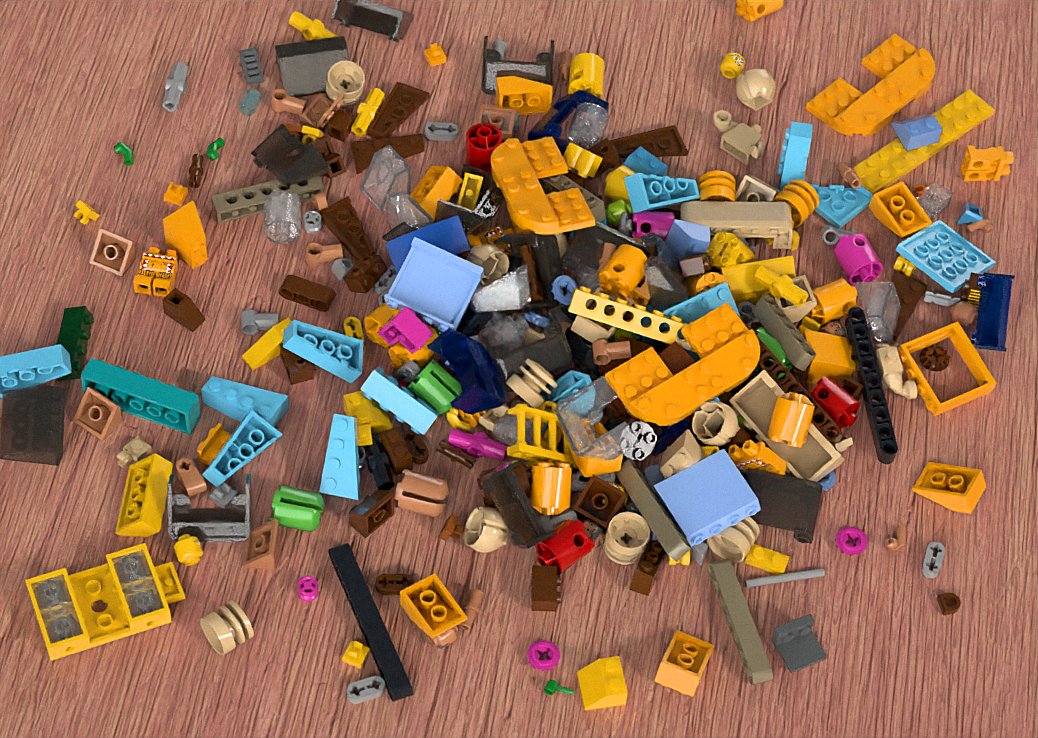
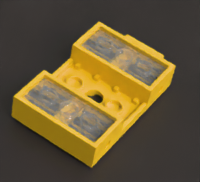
[25,543,185,661]

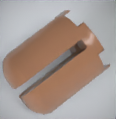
[394,469,450,517]

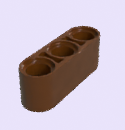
[278,274,336,312]

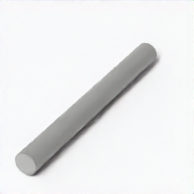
[745,568,825,588]

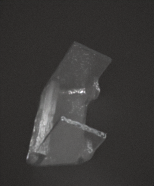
[555,376,640,461]

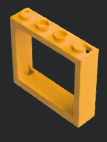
[898,321,997,416]

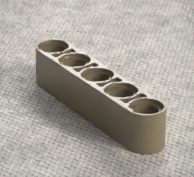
[752,295,816,370]

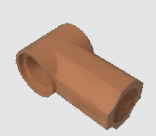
[271,88,307,115]
[305,243,343,267]
[592,339,631,365]

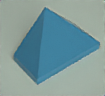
[956,201,983,224]

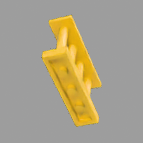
[507,404,580,469]

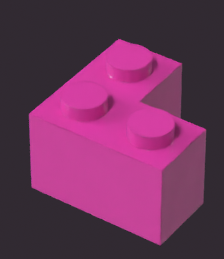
[377,307,433,354]

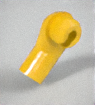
[446,407,471,432]

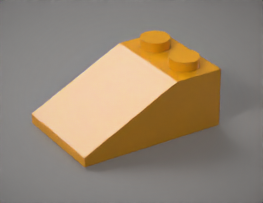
[495,76,553,115]
[868,181,933,238]
[561,418,624,477]
[912,462,987,514]
[400,573,467,638]
[654,630,715,697]

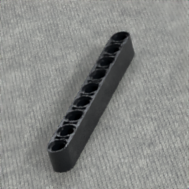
[845,307,898,464]
[328,543,413,702]

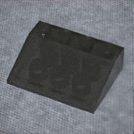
[275,36,350,97]
[0,385,66,466]

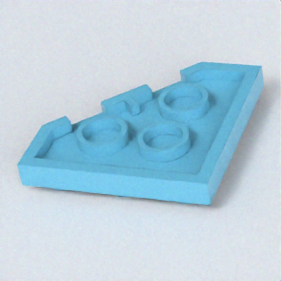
[811,184,873,229]

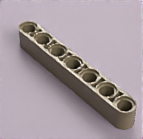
[614,458,692,562]
[708,558,773,685]

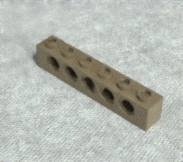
[211,170,324,224]
[538,174,606,227]

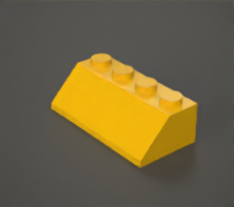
[720,255,796,306]
[115,453,173,538]

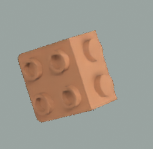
[299,92,345,129]

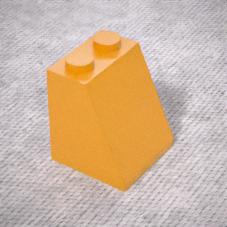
[163,201,208,269]
[803,330,856,383]

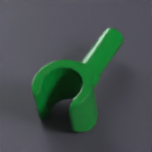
[543,680,574,696]

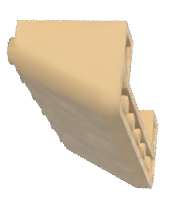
[680,201,793,249]
[729,370,845,488]

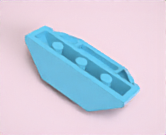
[541,370,595,430]

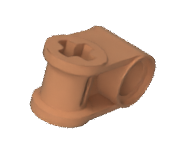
[176,458,207,498]

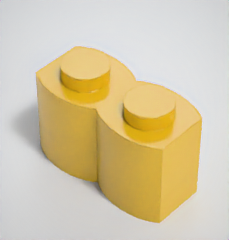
[563,142,603,179]

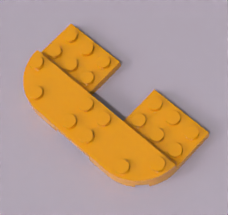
[805,33,936,136]
[491,137,595,235]
[604,302,760,426]

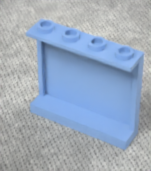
[384,237,484,334]
[654,449,761,547]

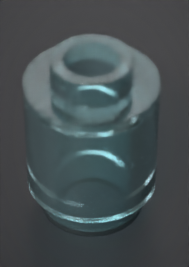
[239,89,262,116]

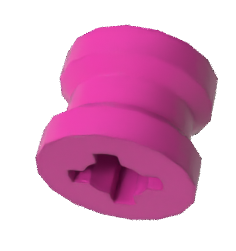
[298,576,318,602]

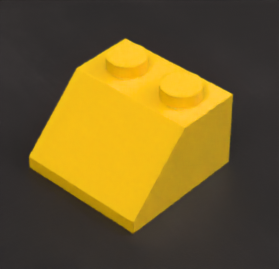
[343,390,392,434]
[577,656,628,710]

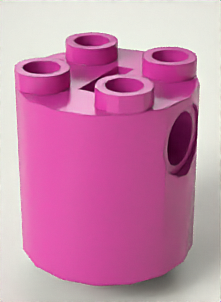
[631,211,674,249]
[833,232,883,286]

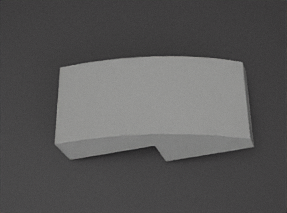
[617,212,633,238]

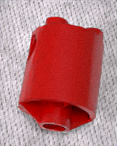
[465,123,502,175]
[808,376,860,432]
[535,519,595,574]

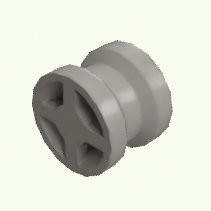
[303,210,322,234]

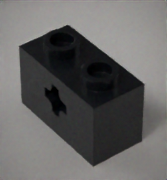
[450,301,493,342]

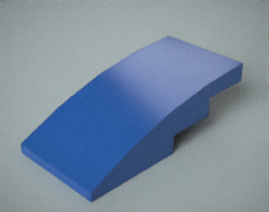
[386,215,471,275]

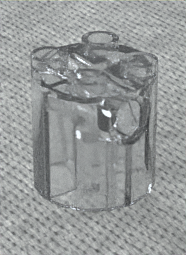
[566,103,609,150]
[264,190,301,244]

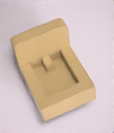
[479,400,510,432]

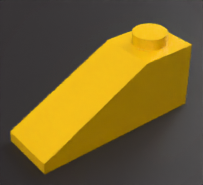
[242,317,292,371]

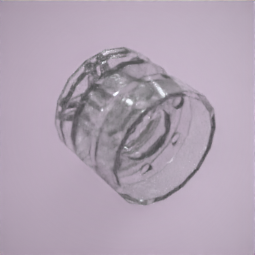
[493,401,545,446]

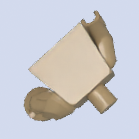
[713,110,763,165]
[874,343,917,399]

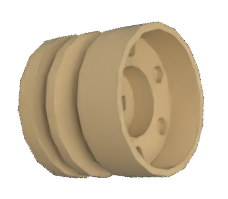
[326,61,365,107]
[506,358,558,409]
[603,512,650,565]
[707,516,760,563]
[200,600,254,656]

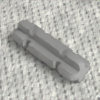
[924,291,961,307]

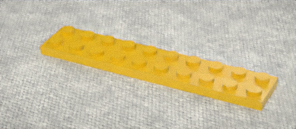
[853,89,995,194]

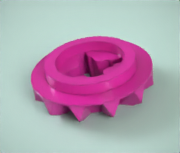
[835,527,868,556]
[527,640,560,672]

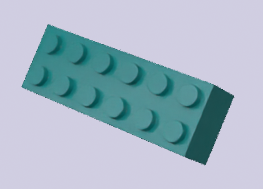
[81,358,201,435]

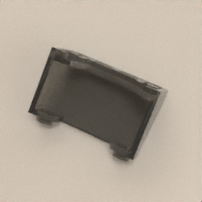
[251,124,331,186]
[559,220,650,271]
[641,233,690,309]
[743,469,823,544]

